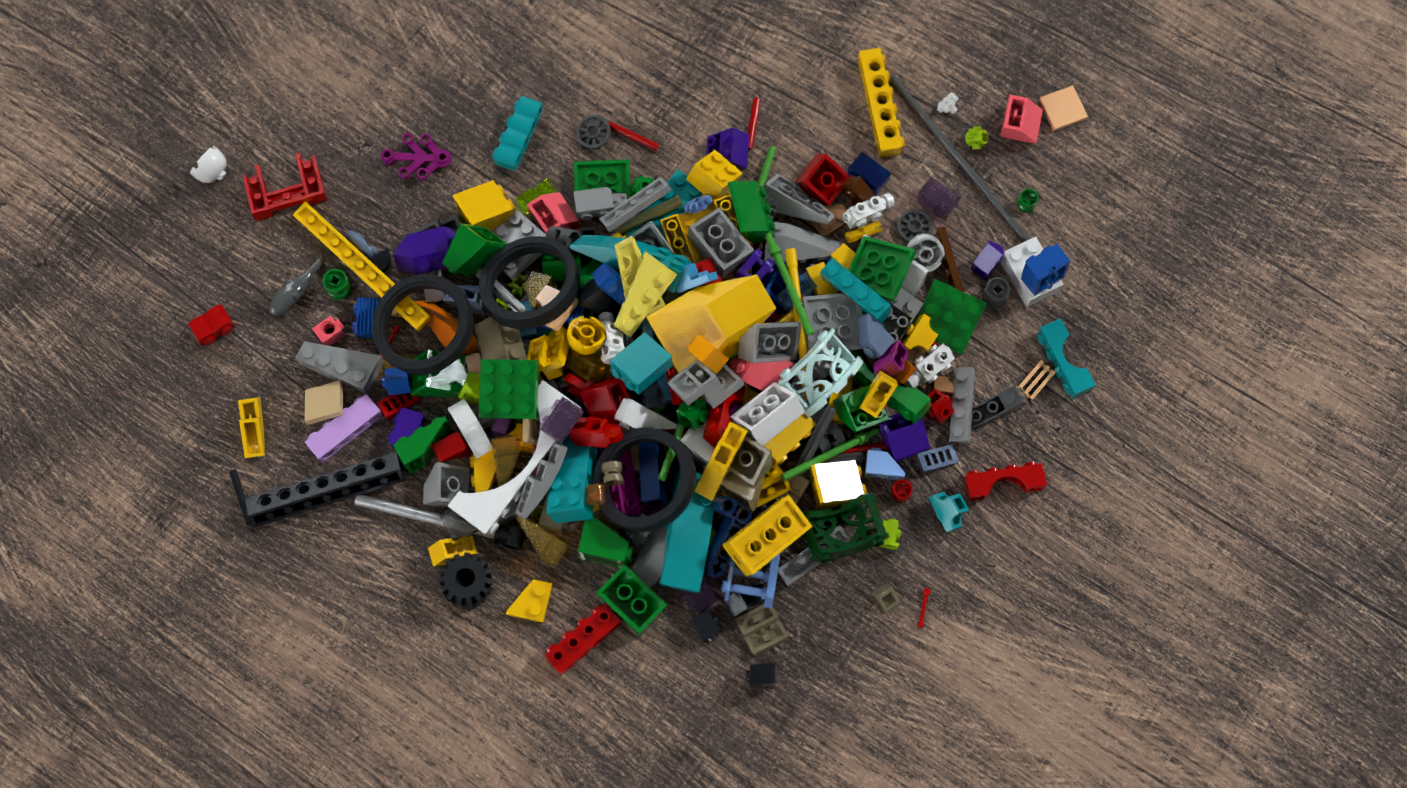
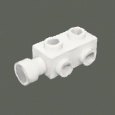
[842,193,895,229]
[598,312,626,364]
[904,343,955,388]

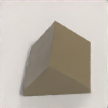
[729,435,772,486]

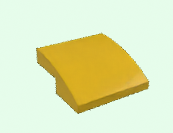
[526,333,569,372]

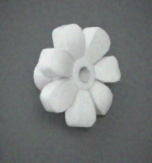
[937,93,958,114]

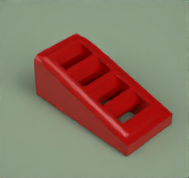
[377,386,421,421]

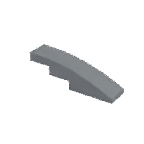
[516,442,568,519]

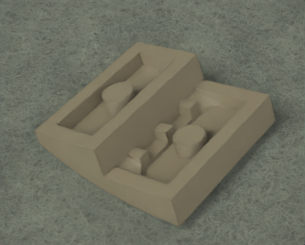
[735,604,789,657]

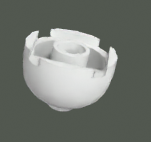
[190,146,227,183]
[907,234,945,272]

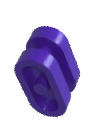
[732,248,775,280]

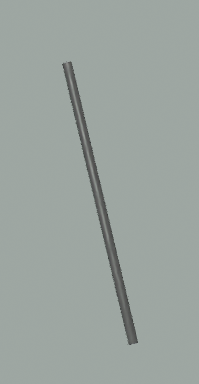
[890,74,1030,242]

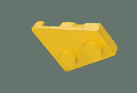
[506,579,553,623]

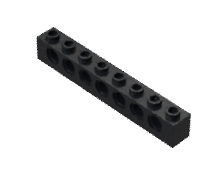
[245,452,405,528]

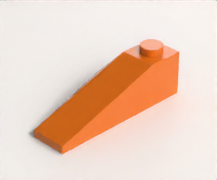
[414,300,479,355]

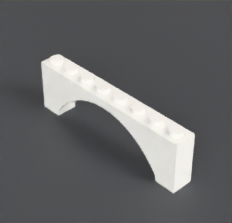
[448,380,582,536]

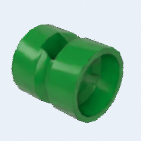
[323,269,352,301]

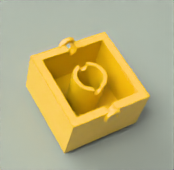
[686,150,743,202]

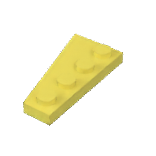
[614,236,665,315]
[614,251,677,337]

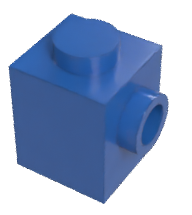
[381,368,411,396]

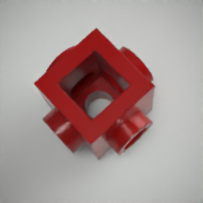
[926,389,955,423]

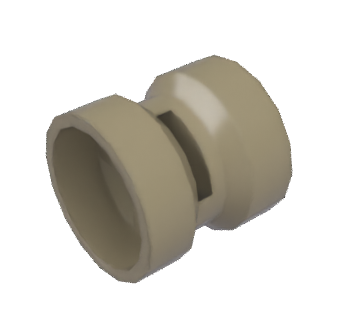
[602,461,623,486]

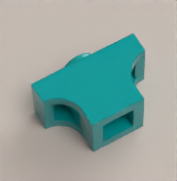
[928,492,969,533]

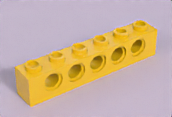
[858,48,905,158]

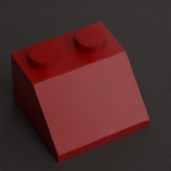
[795,153,850,206]

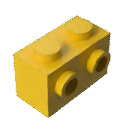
[757,465,792,507]

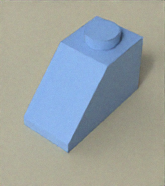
[864,448,905,480]

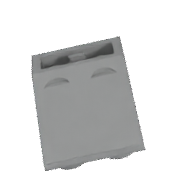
[881,288,923,344]

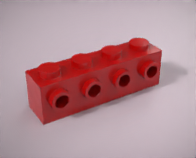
[544,603,622,676]

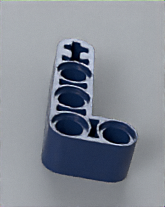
[703,495,752,577]

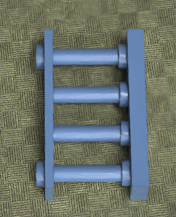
[722,538,781,608]

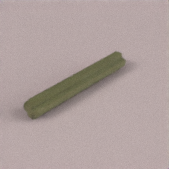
[614,196,683,234]

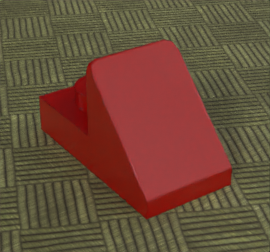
[432,432,472,463]

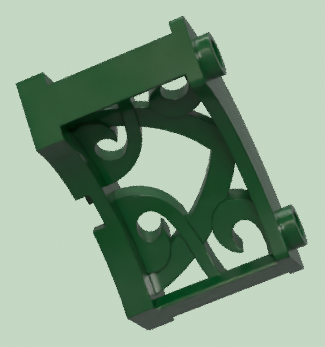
[804,494,890,564]

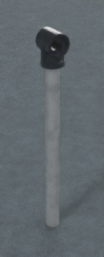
[355,495,526,550]

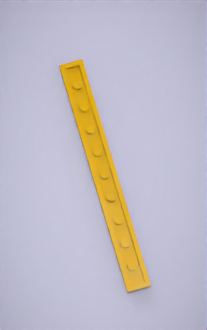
[293,201,432,332]

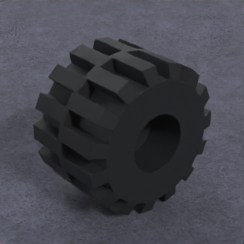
[439,552,493,609]

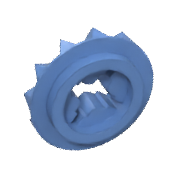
[683,195,713,214]

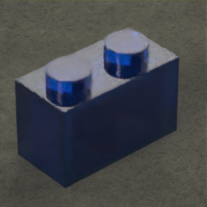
[847,152,891,196]

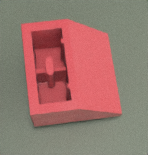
[1000,94,1043,144]
[526,192,580,234]

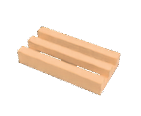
[1019,360,1056,402]

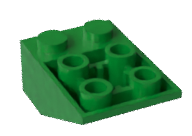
[393,416,451,474]

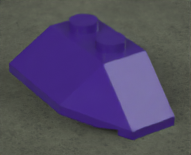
[393,226,457,274]

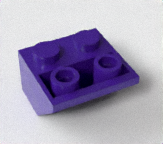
[706,127,749,171]
[879,413,930,462]

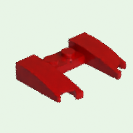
[243,153,328,221]

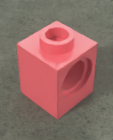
[312,316,345,346]

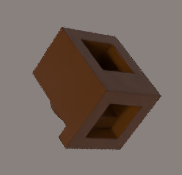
[842,176,874,205]

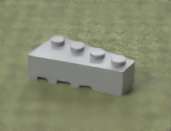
[295,341,385,395]

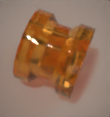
[586,484,606,505]

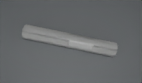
[476,268,526,312]

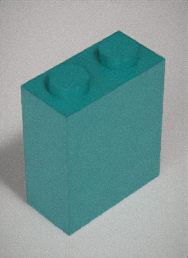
[611,332,672,395]

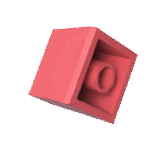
[729,353,795,391]

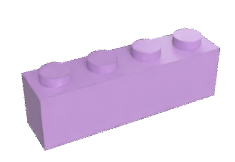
[305,394,383,464]

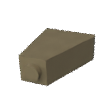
[720,471,765,511]

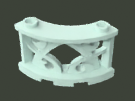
[778,328,863,418]

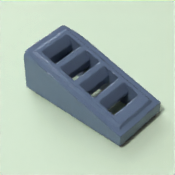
[916,444,959,475]

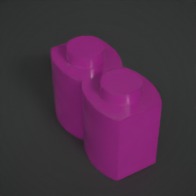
[873,340,908,377]

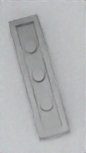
[599,177,671,233]
[949,367,975,443]
[778,525,850,587]

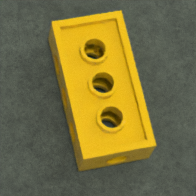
[722,495,812,577]

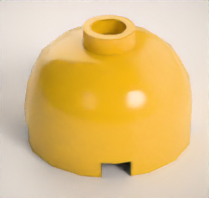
[567,316,606,355]

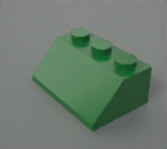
[728,181,776,245]
[596,564,667,637]

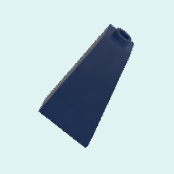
[638,442,672,507]

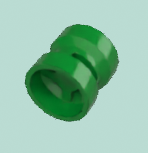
[1017,188,1039,213]

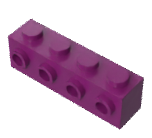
[599,444,641,517]

